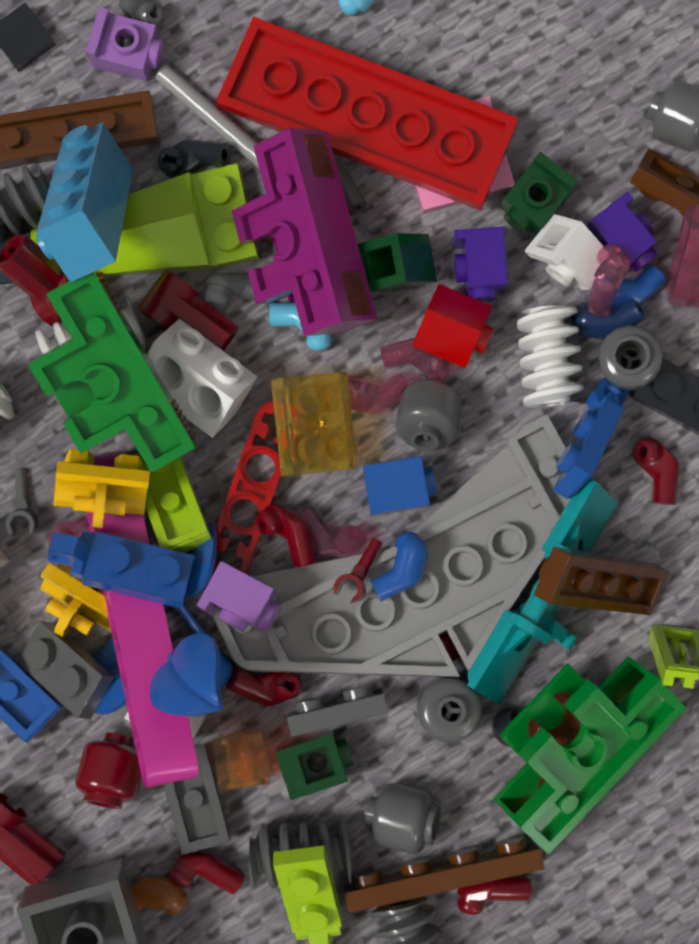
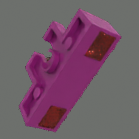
[232,128,378,336]

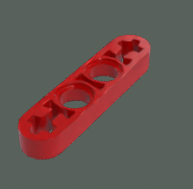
[212,400,298,575]

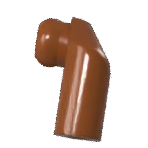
[131,875,188,915]

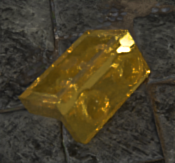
[271,372,357,477]

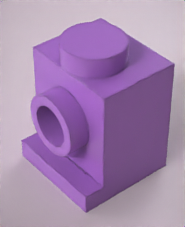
[86,7,164,82]
[196,561,281,632]

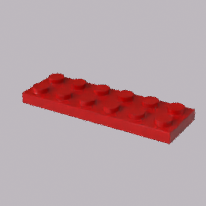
[216,16,519,211]

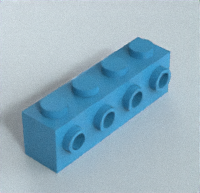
[36,122,133,282]

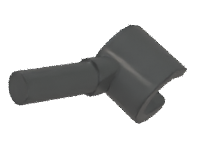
[5,468,39,536]

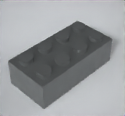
[17,858,149,944]

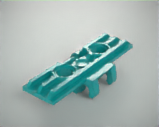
[467,478,618,705]

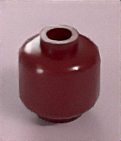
[75,732,142,809]

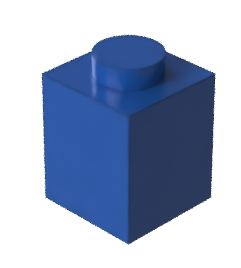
[362,456,437,517]

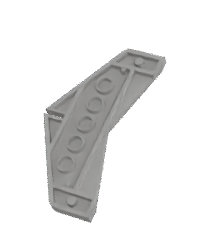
[201,414,570,678]

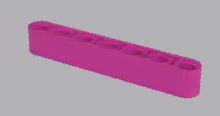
[86,450,198,788]

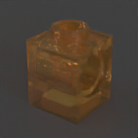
[212,728,272,792]

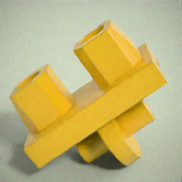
[53,449,150,528]
[40,563,111,638]

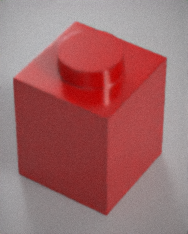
[412,284,493,369]

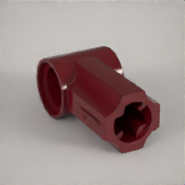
[0,233,69,326]
[137,269,239,351]
[0,792,66,885]

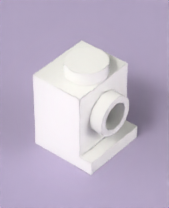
[524,214,614,290]

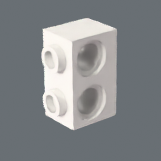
[147,319,257,438]

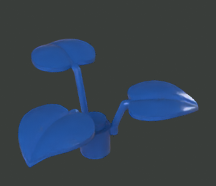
[93,522,233,716]

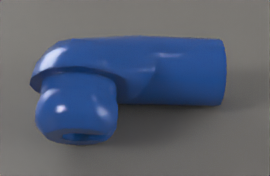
[370,532,428,602]

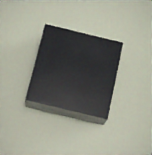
[0,3,56,72]

